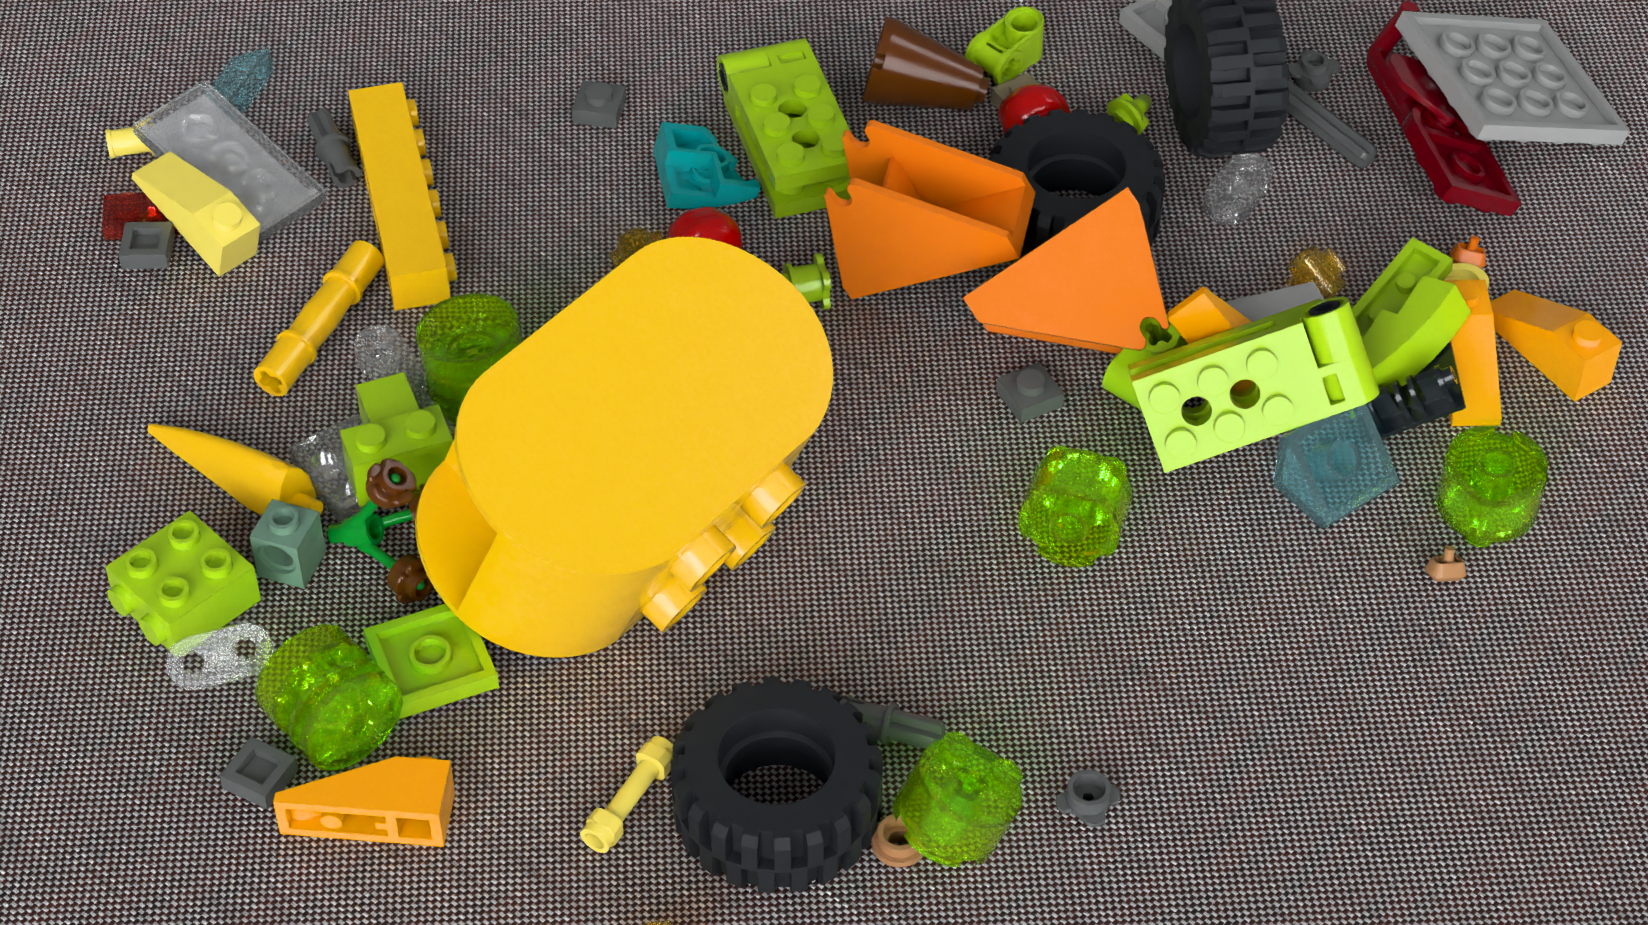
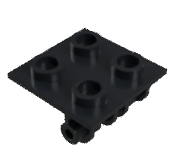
[1357,341,1466,442]

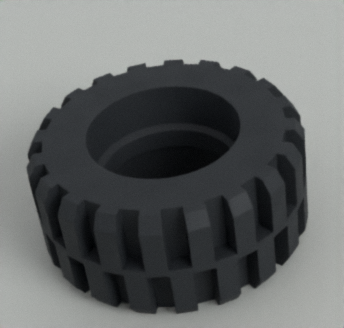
[1164,0,1289,158]
[988,109,1166,262]
[670,677,883,893]

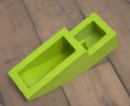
[1347,275,1471,416]

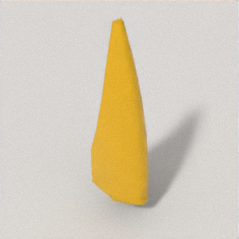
[148,423,323,516]

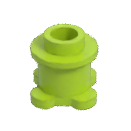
[781,253,831,310]

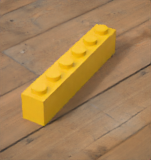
[348,82,457,311]

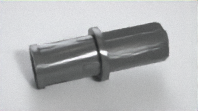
[307,108,361,188]
[840,695,945,751]

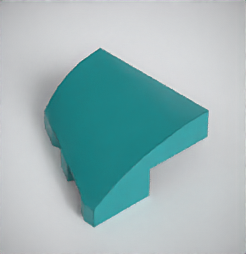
[653,122,760,209]

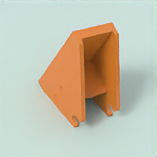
[824,120,1036,300]
[963,187,1169,354]

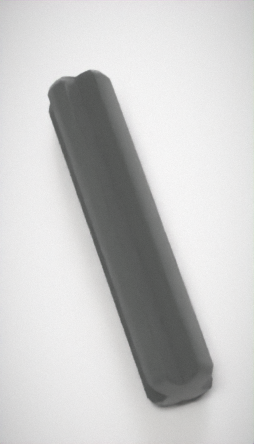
[1286,79,1378,169]

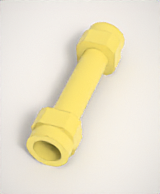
[580,736,673,853]

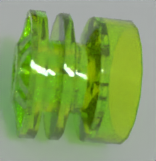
[416,293,523,422]
[255,624,403,771]

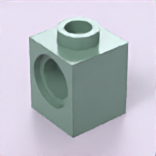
[249,499,326,589]

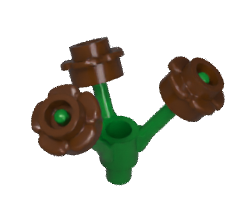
[327,458,434,604]

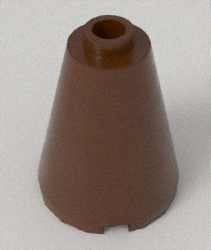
[862,16,990,111]

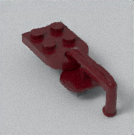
[1366,1,1522,217]

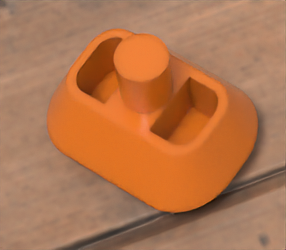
[1449,236,1486,268]

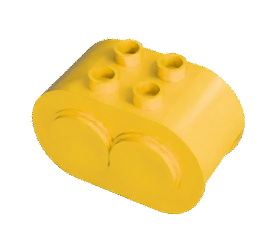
[415,237,833,658]

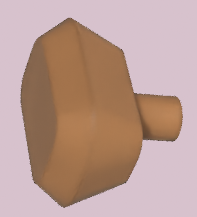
[1424,546,1467,582]

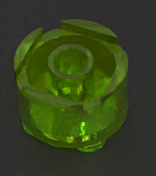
[1435,426,1548,547]
[1018,446,1132,567]
[893,731,1023,867]

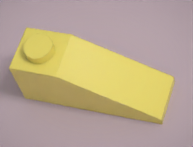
[132,151,261,277]

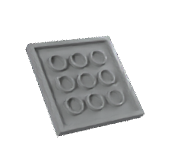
[1395,11,1630,146]

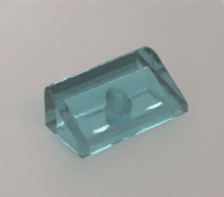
[205,49,273,122]

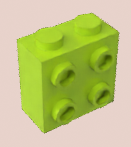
[105,510,261,658]

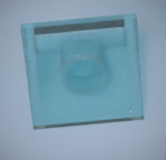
[1272,404,1400,528]

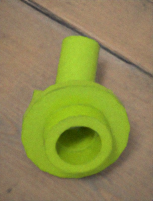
[1107,93,1152,136]

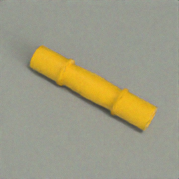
[253,240,384,396]

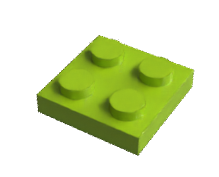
[363,604,499,720]

